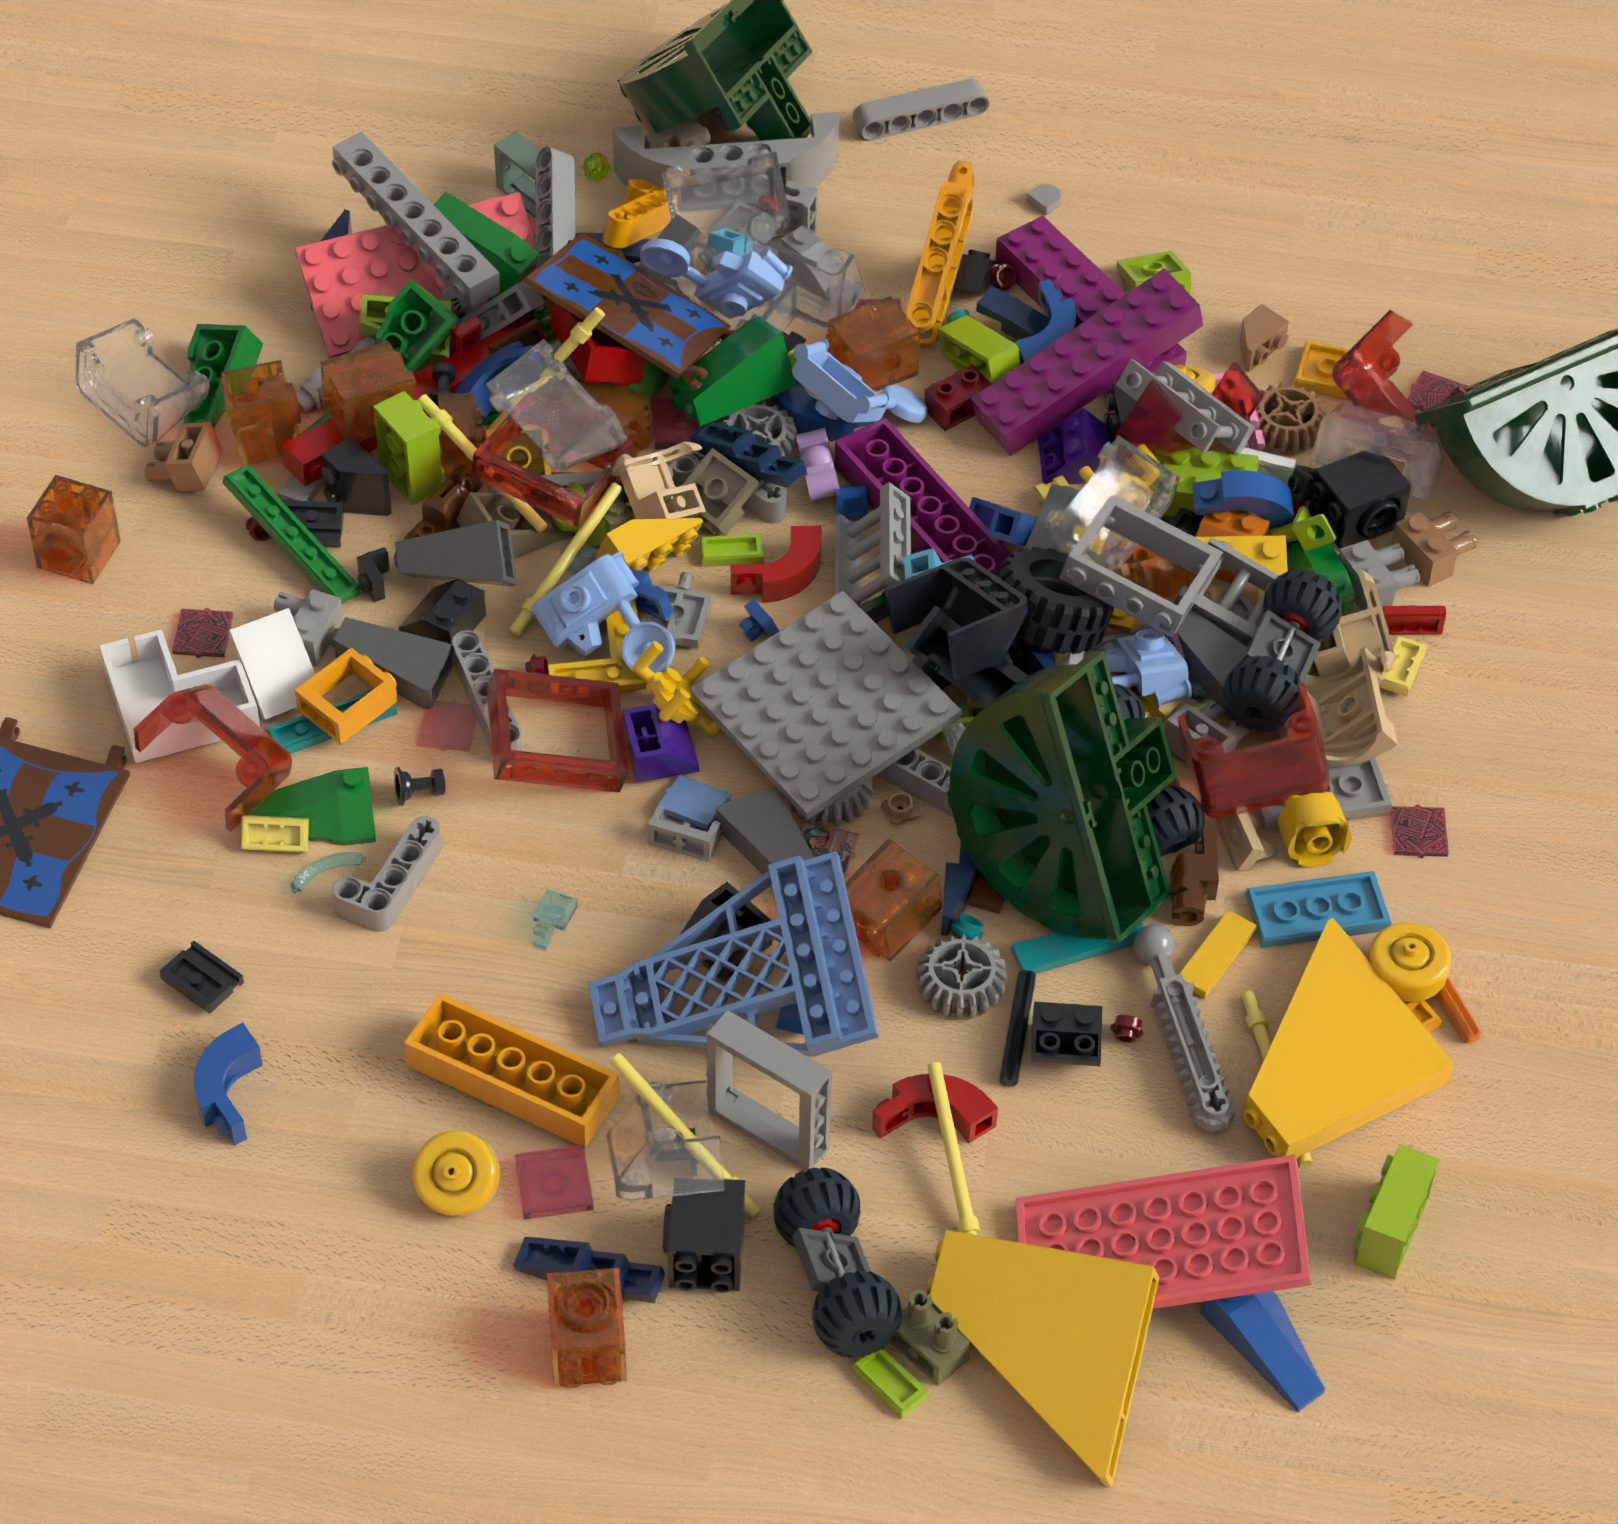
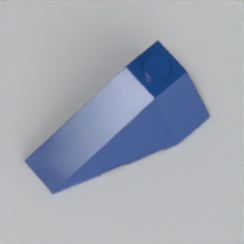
[1200,1291,1325,1412]

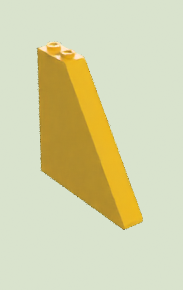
[1243,918,1455,1158]
[927,1230,1160,1487]

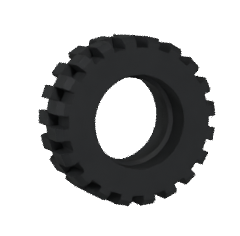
[997,547,1115,654]

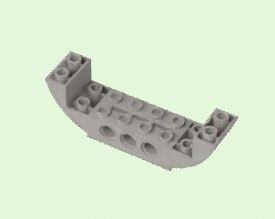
[613,112,839,213]

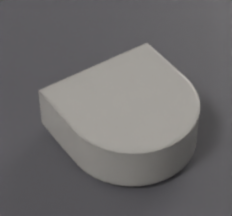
[1026,184,1061,215]

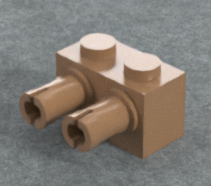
[144,422,223,492]
[1391,511,1477,587]

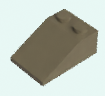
[456,490,572,559]

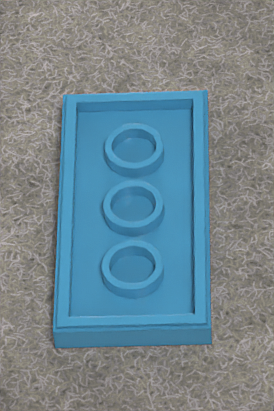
[1245,871,1392,948]

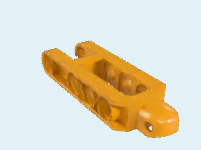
[906,161,975,348]

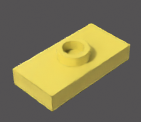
[1379,635,1427,696]
[241,815,309,853]

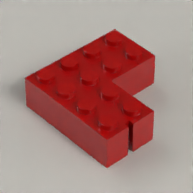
[550,303,647,386]

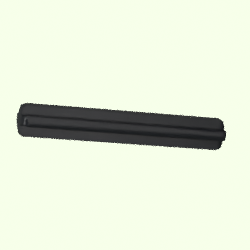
[999,970,1036,1087]

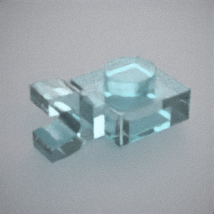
[533,889,578,951]

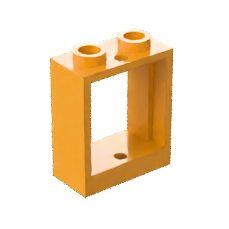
[294,647,398,745]

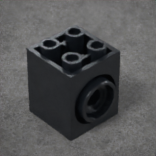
[1308,445,1411,549]
[663,1176,745,1293]

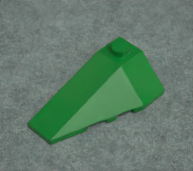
[433,191,540,300]
[354,279,462,400]
[183,324,263,429]
[1287,525,1355,617]
[240,767,376,846]

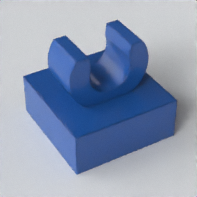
[834,484,868,520]
[739,598,779,642]

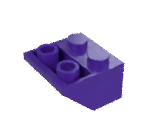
[1038,408,1112,485]
[622,704,700,783]

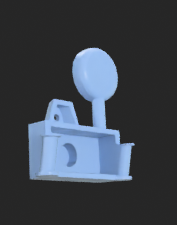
[640,239,792,319]
[792,339,928,423]
[531,552,675,673]
[1105,629,1192,709]

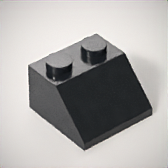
[321,437,392,516]
[399,579,486,652]

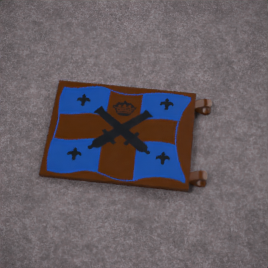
[524,232,736,389]
[0,717,130,929]

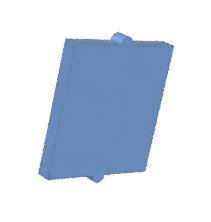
[656,775,731,830]

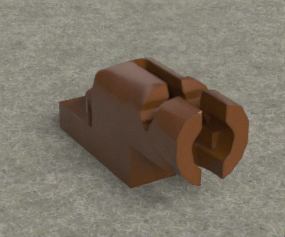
[404,464,483,540]
[1170,828,1219,926]

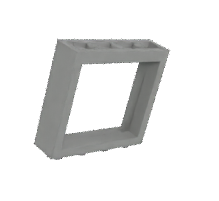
[1059,494,1223,638]
[705,1010,832,1171]

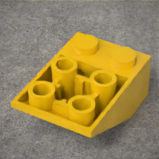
[594,518,703,571]

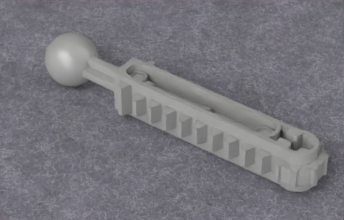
[1133,924,1235,1134]

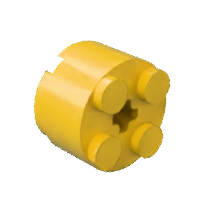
[1277,792,1352,867]

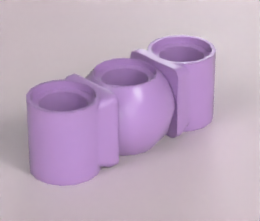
[796,428,840,502]

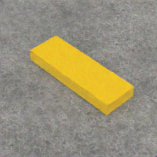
[1179,910,1257,999]

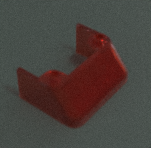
[1332,309,1466,451]
[1115,362,1264,456]
[1178,683,1330,819]
[133,684,292,832]

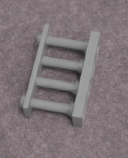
[1116,359,1255,453]
[835,482,911,607]
[1173,537,1279,647]

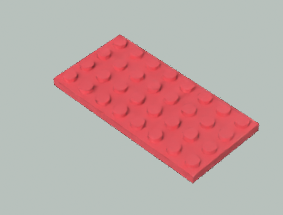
[295,192,536,360]
[1016,1155,1312,1309]

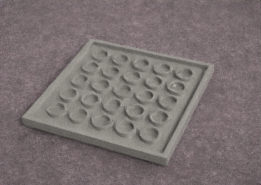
[690,591,962,820]

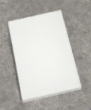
[228,608,324,720]

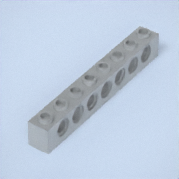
[332,132,500,308]

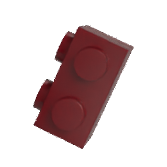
[924,365,992,431]

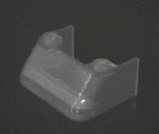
[607,1080,724,1201]

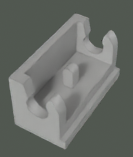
[783,181,818,237]
[648,804,722,862]

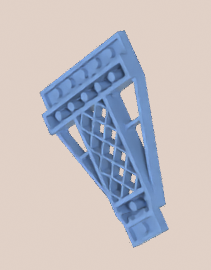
[588,851,879,1057]

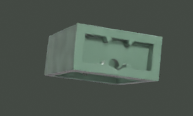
[494,132,539,219]

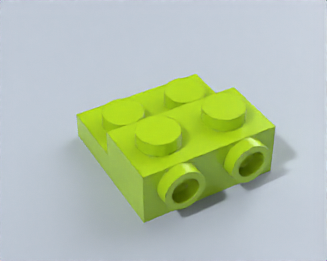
[1116,251,1191,293]

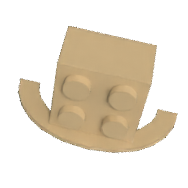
[611,441,706,519]
[1314,569,1396,677]

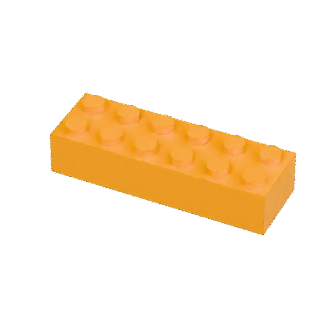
[404,993,620,1149]

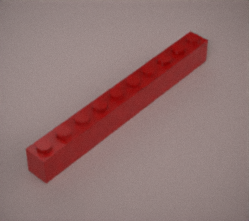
[282,317,548,486]

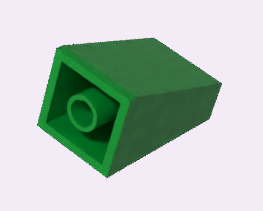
[669,315,796,426]

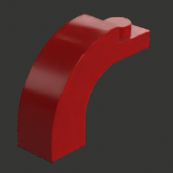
[730,525,822,603]
[872,1074,998,1143]

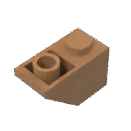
[1240,304,1289,372]

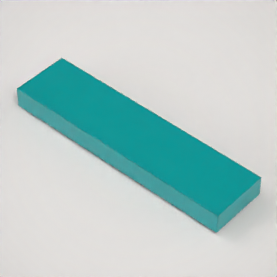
[266,689,398,758]
[1011,923,1144,974]

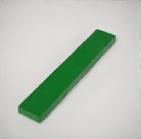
[222,465,362,604]

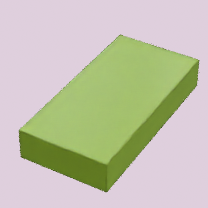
[700,533,764,567]
[852,1348,928,1419]

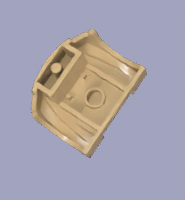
[1278,647,1398,766]

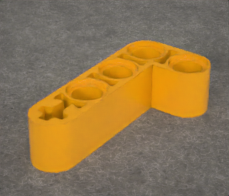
[602,179,677,248]

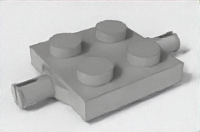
[640,572,712,649]

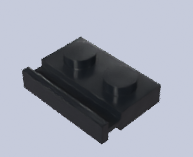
[282,500,345,547]
[159,940,244,1014]

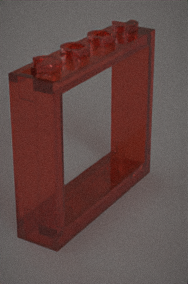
[470,393,635,528]
[486,669,629,793]

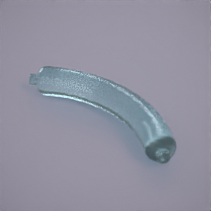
[291,852,366,894]

